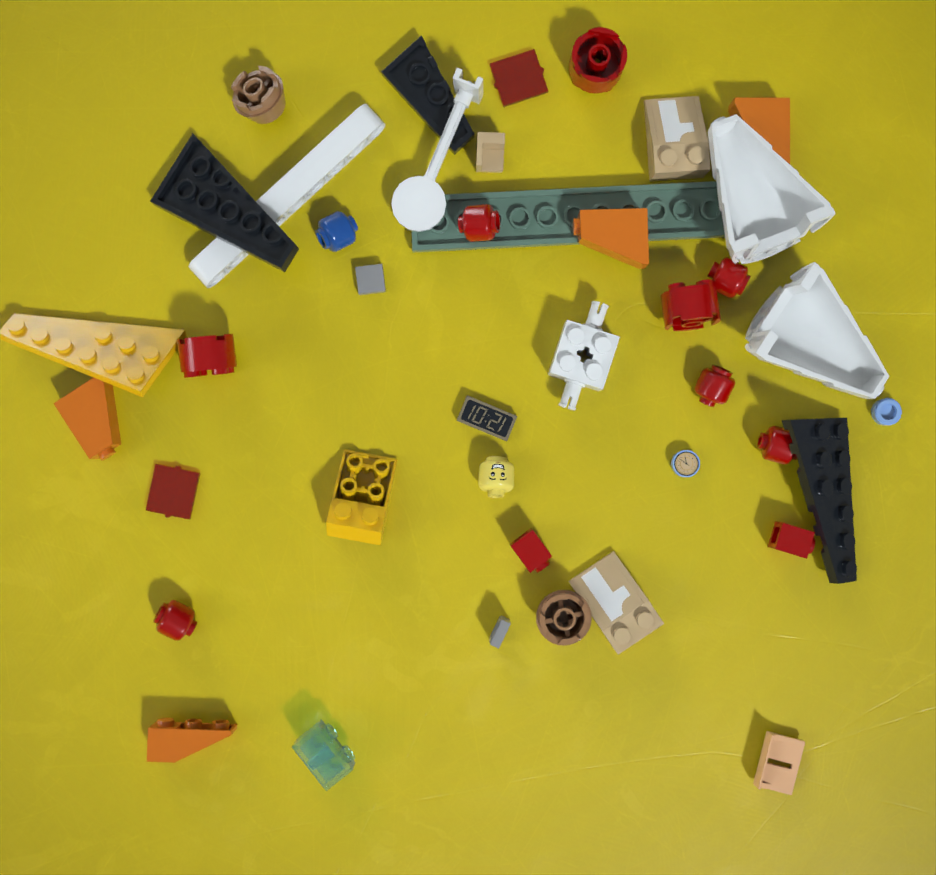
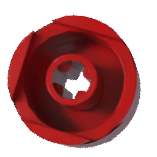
[569,27,627,94]
[661,279,721,331]
[177,334,237,378]

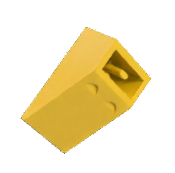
[326,449,397,546]

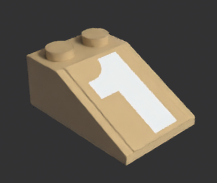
[644,96,710,182]
[569,551,664,655]

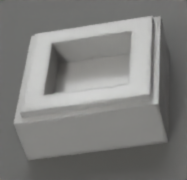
[355,264,386,295]
[489,615,511,649]

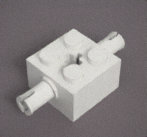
[548,301,620,411]

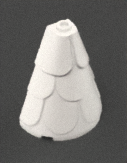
[708,114,836,264]
[745,262,889,399]

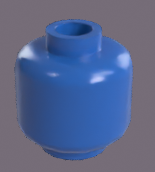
[315,211,358,252]

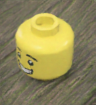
[478,456,514,498]

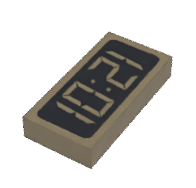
[457,395,517,441]

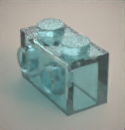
[292,720,355,791]

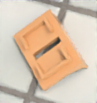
[753,731,805,795]

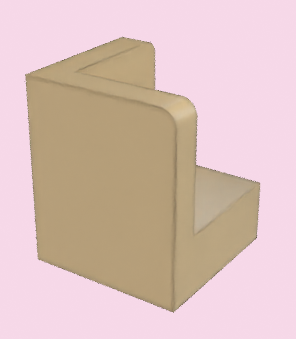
[476,132,505,173]

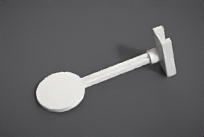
[391,68,484,232]

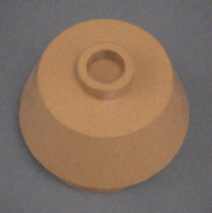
[231,66,286,124]
[536,590,592,645]

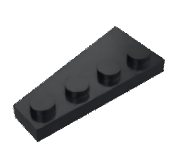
[381,35,475,155]

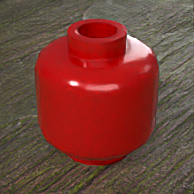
[458,204,500,242]
[707,257,751,298]
[694,365,735,407]
[757,426,797,464]
[153,600,197,641]

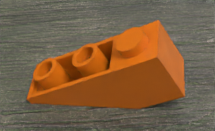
[147,718,237,763]

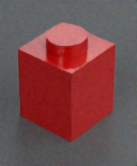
[768,521,815,559]
[510,528,553,573]

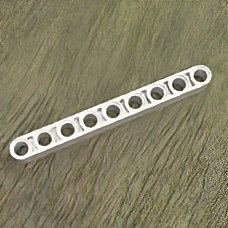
[188,104,386,288]

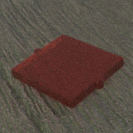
[490,49,548,107]
[146,464,200,520]

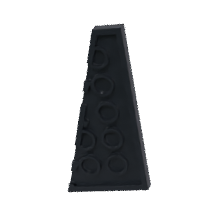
[150,133,299,272]
[782,418,857,584]

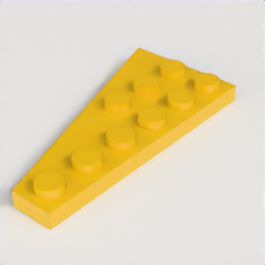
[0,313,187,397]

